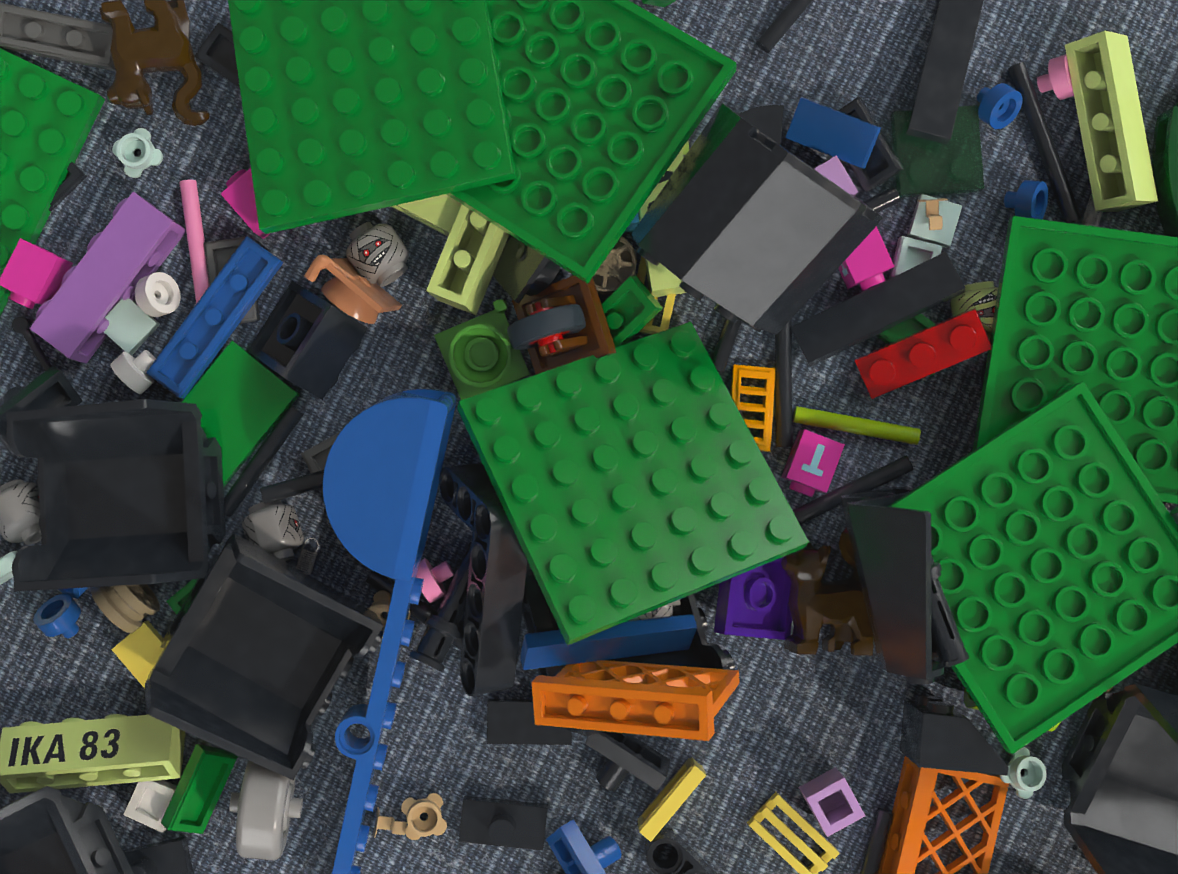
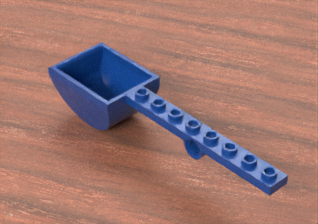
[323,389,457,874]

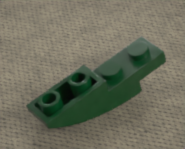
[1152,103,1178,237]

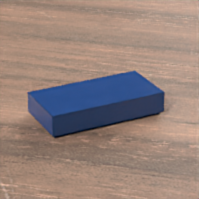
[785,98,881,168]

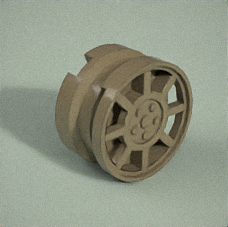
[593,236,637,296]
[91,584,160,633]

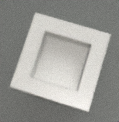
[124,780,177,832]

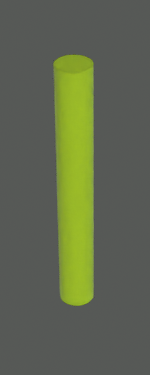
[792,406,921,445]

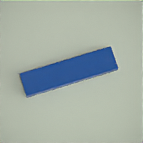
[146,236,284,399]
[520,614,697,670]

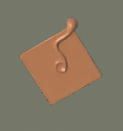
[304,255,402,324]

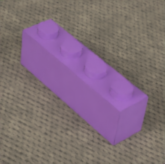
[30,192,186,364]

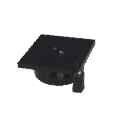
[493,236,561,304]

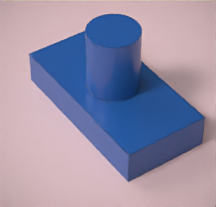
[546,819,621,874]

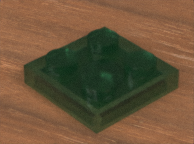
[890,105,985,198]

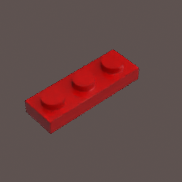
[855,307,991,399]

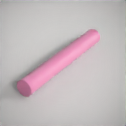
[179,180,210,304]

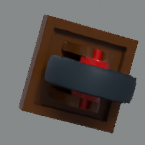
[507,275,616,374]

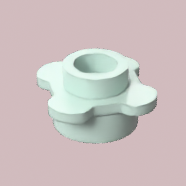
[112,128,163,178]
[1000,747,1046,799]

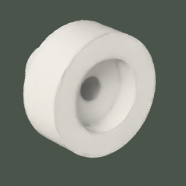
[135,272,181,317]
[110,350,156,394]

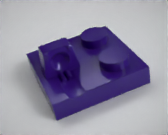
[714,557,792,640]

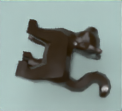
[100,0,210,126]
[781,527,874,656]

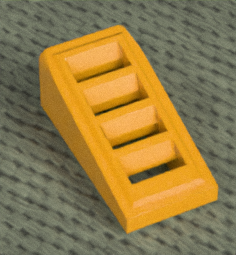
[730,364,776,452]

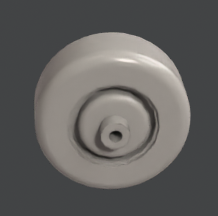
[229,760,303,861]

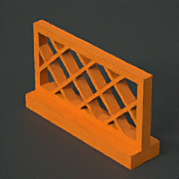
[531,660,740,741]
[878,756,1009,874]

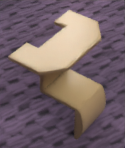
[917,198,948,230]
[373,807,407,838]

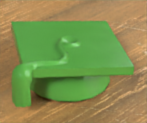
[434,299,530,400]

